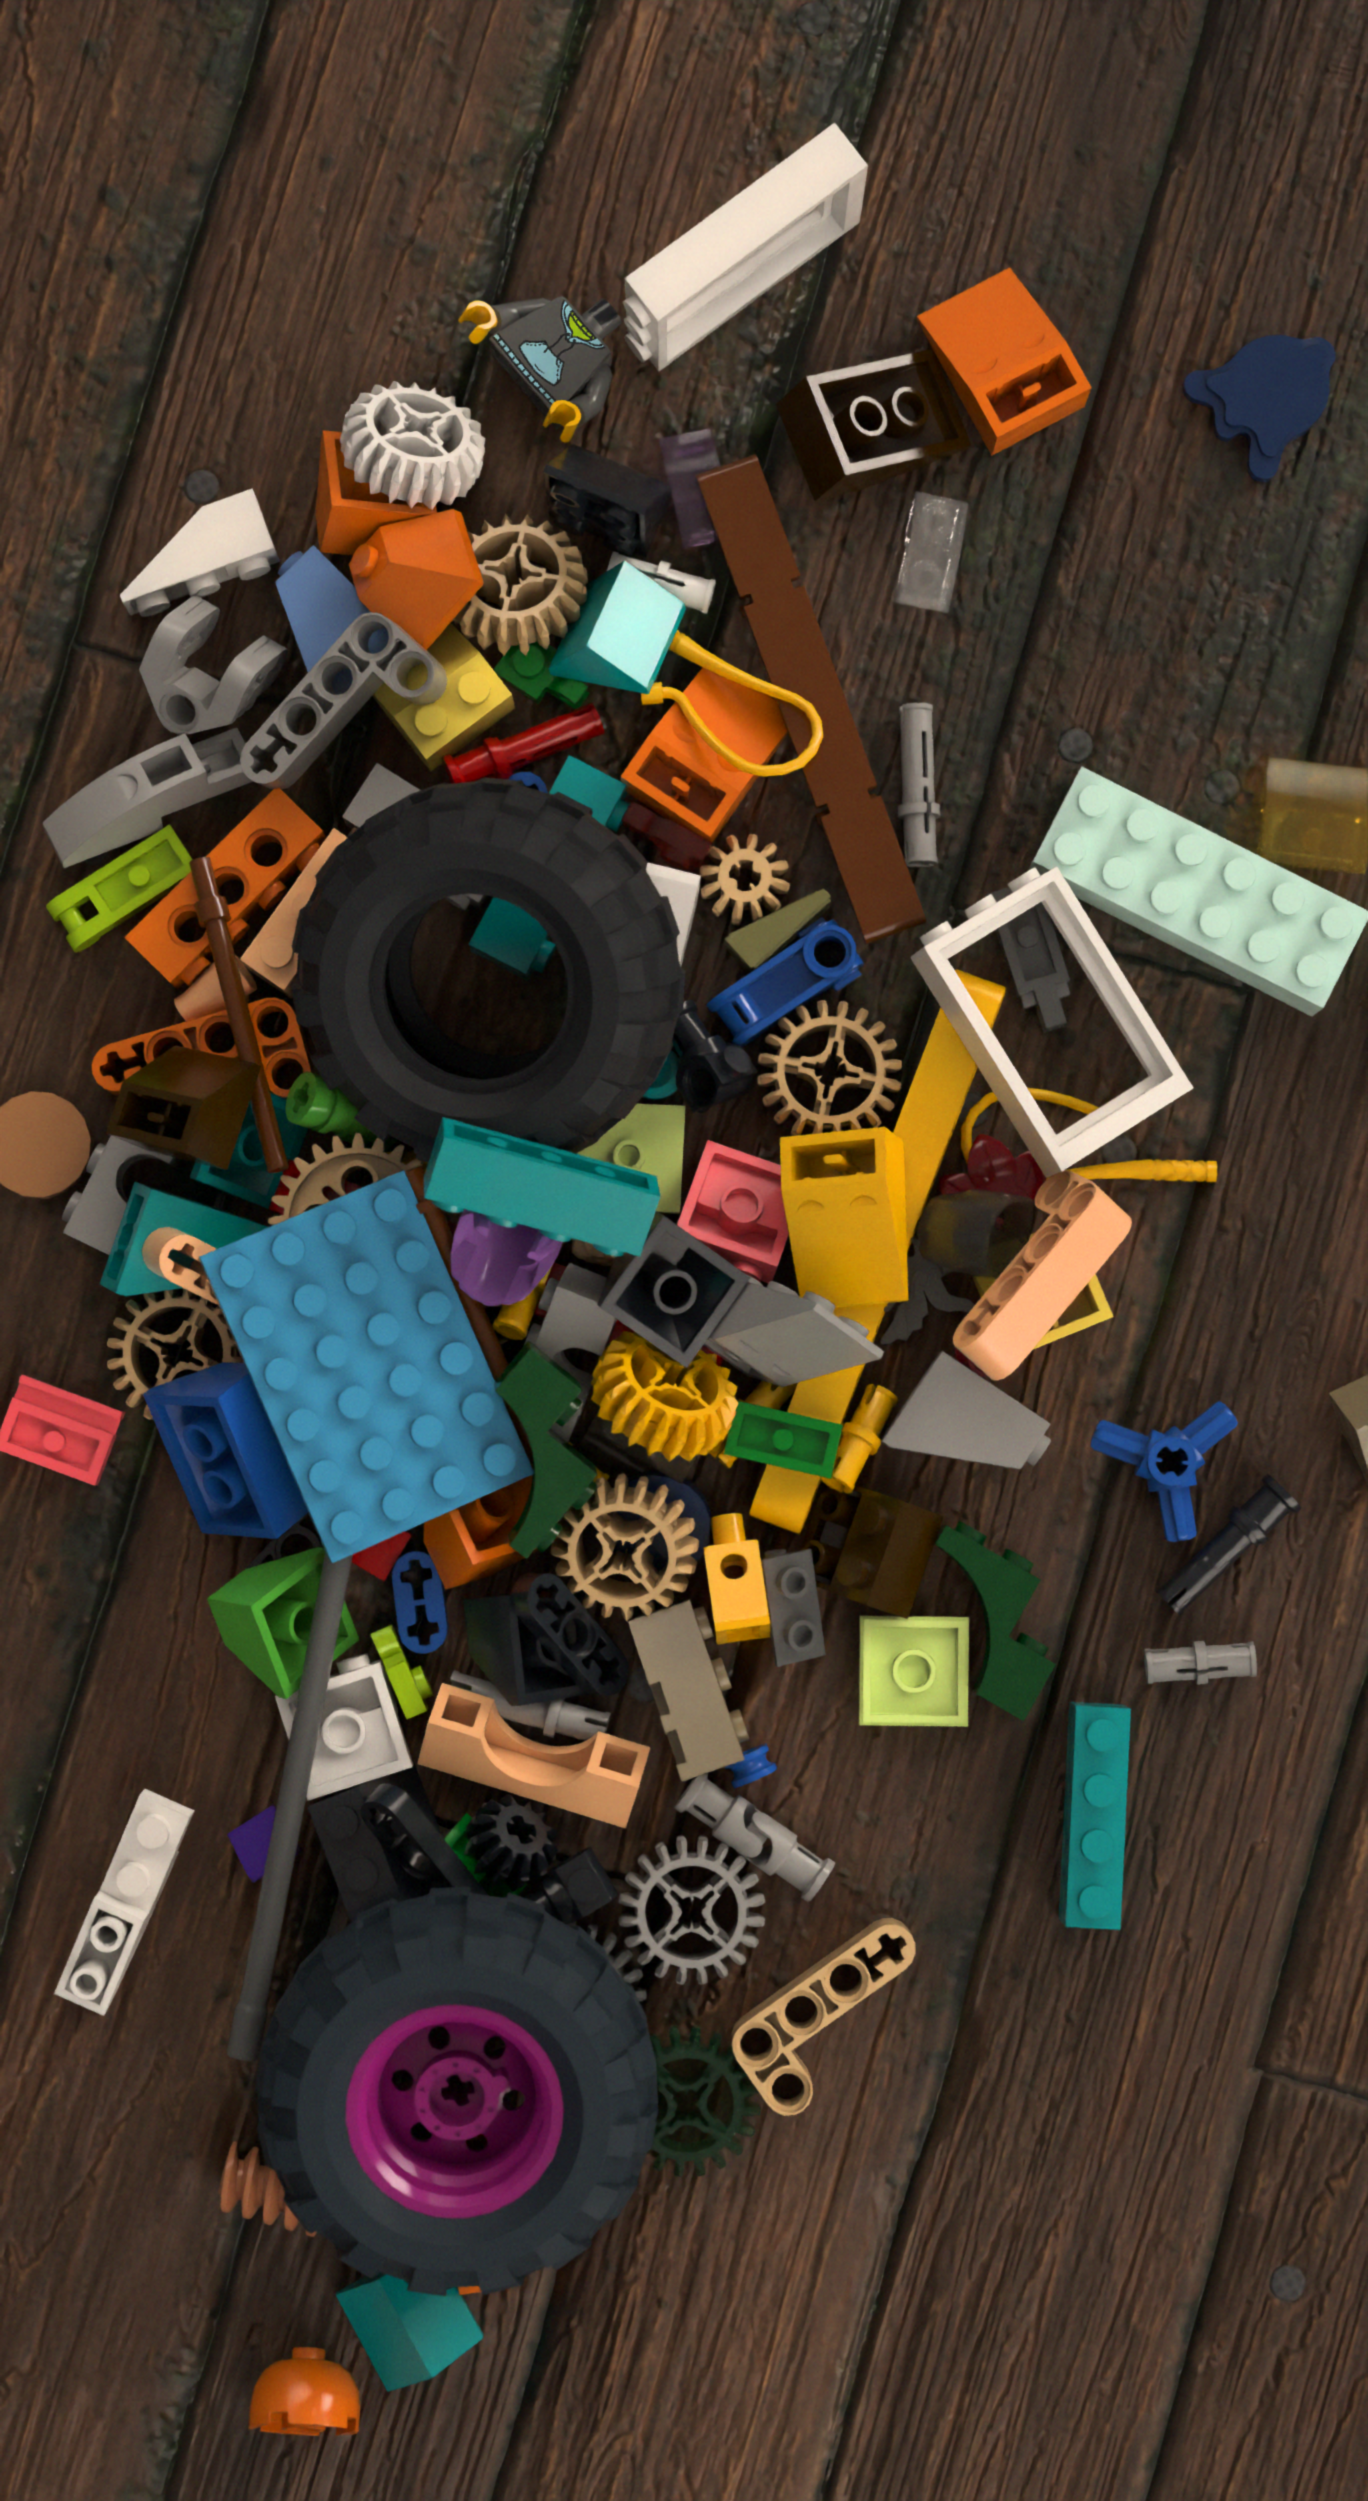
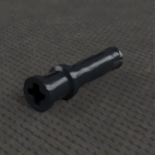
[1156,1474,1302,1616]

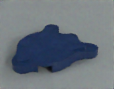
[1182,335,1336,482]

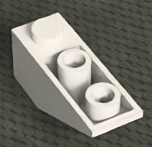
[120,489,280,616]

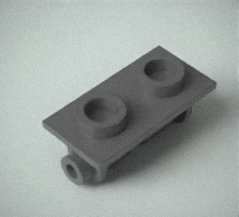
[761,1549,826,1667]

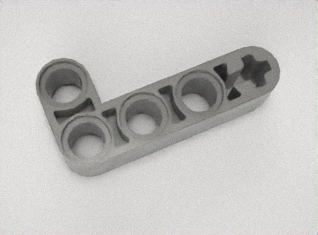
[240,612,447,790]

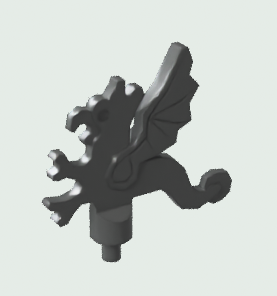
[880,1234,975,1345]

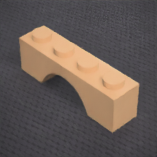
[417,1683,651,1829]

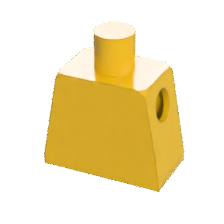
[703,1513,770,1645]

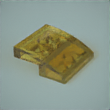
[1257,757,1368,875]

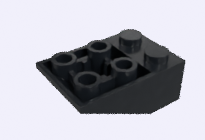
[543,444,671,557]

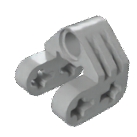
[139,595,288,735]

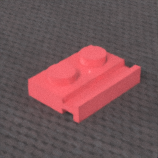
[0,1375,126,1486]

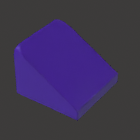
[227,1804,302,1883]

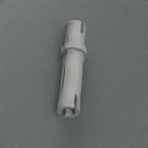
[898,703,940,868]
[450,1670,611,1741]

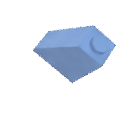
[275,545,389,695]

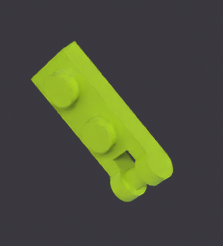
[46,824,193,952]

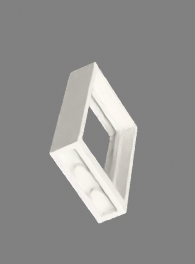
[623,123,868,371]
[910,866,1193,1178]

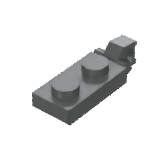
[985,887,1070,1033]

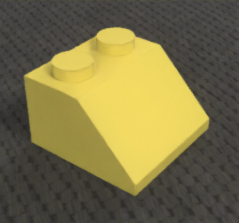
[372,623,515,772]

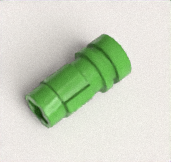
[285,1072,397,1151]

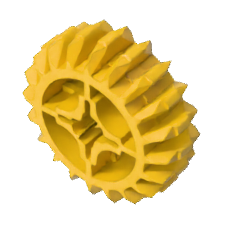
[590,1331,739,1462]

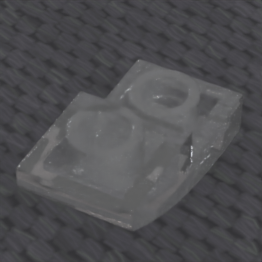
[894,491,968,613]

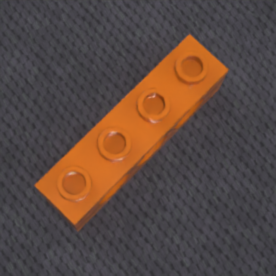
[124,788,327,990]

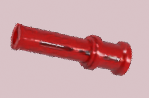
[441,702,605,784]

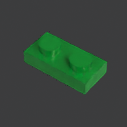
[724,1401,843,1479]

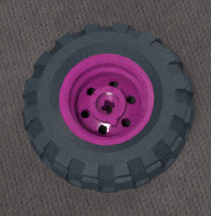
[255,1887,658,2296]

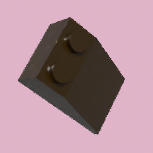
[776,349,972,501]

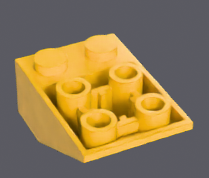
[780,1127,909,1307]

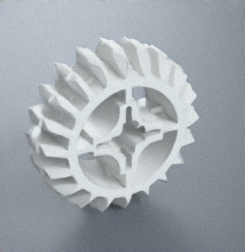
[340,381,485,510]

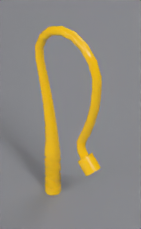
[641,630,823,777]
[961,1088,1217,1182]

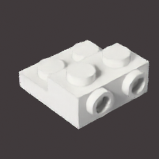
[275,1653,414,1801]

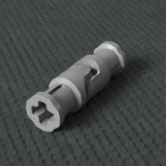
[674,1773,835,1902]

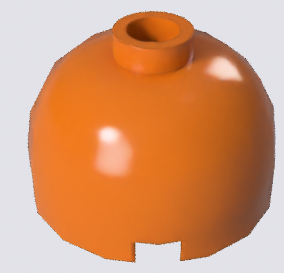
[248,2347,360,2436]

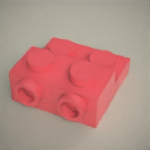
[677,1140,789,1283]

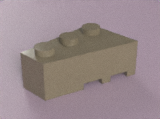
[628,1598,750,1782]

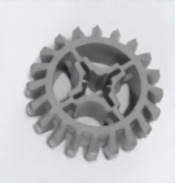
[619,1835,765,1985]

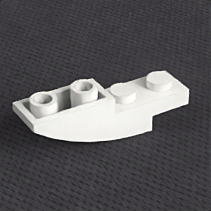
[54,1789,194,2016]

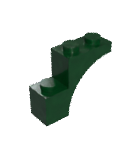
[494,1341,598,1559]
[934,1521,1056,1721]

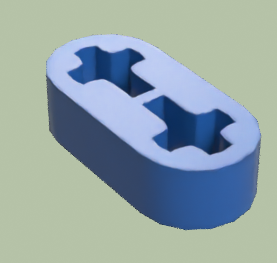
[392,1551,449,1654]

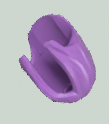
[451,1209,563,1307]

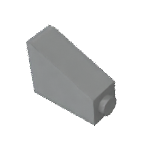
[880,1351,1051,1469]

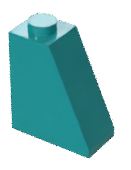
[100,1182,268,1296]

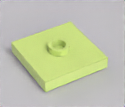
[576,1103,685,1214]
[858,1615,969,1727]

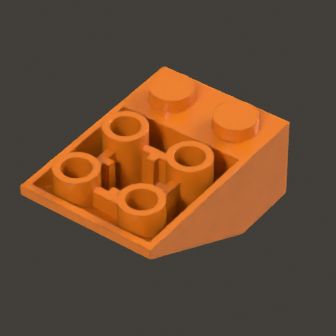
[916,267,1092,456]
[620,667,788,848]

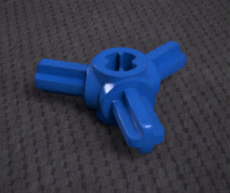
[1090,1401,1238,1542]

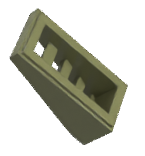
[724,889,831,974]

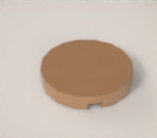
[0,1091,94,1199]

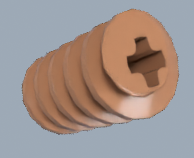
[219,2141,317,2237]

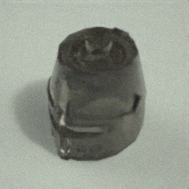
[916,1188,1034,1279]

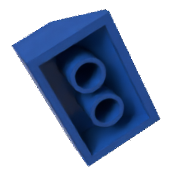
[143,1362,308,1539]

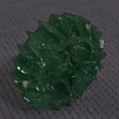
[646,2025,761,2177]

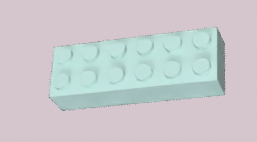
[1028,766,1368,1016]

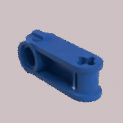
[706,917,864,1047]

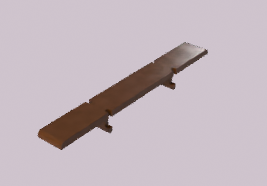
[695,454,926,945]

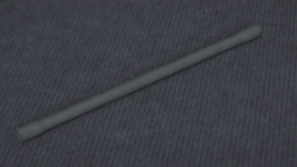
[226,1552,353,2061]

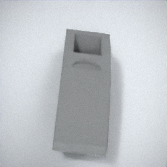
[42,728,253,868]

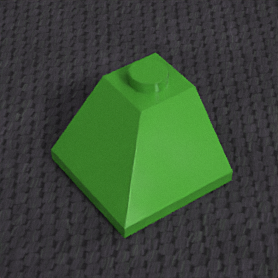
[207,1547,359,1699]

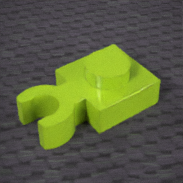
[371,1625,433,1720]

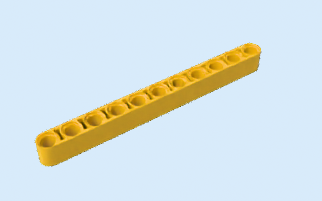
[749,969,1007,1535]

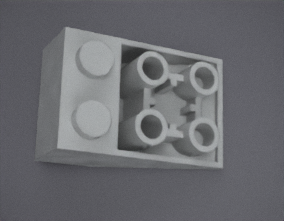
[703,1274,884,1387]

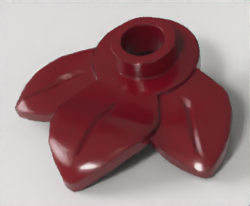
[939,1134,1046,1238]

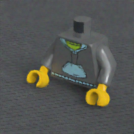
[458,296,622,443]

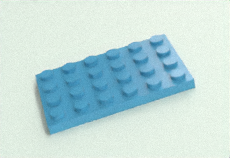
[198,1170,534,1563]

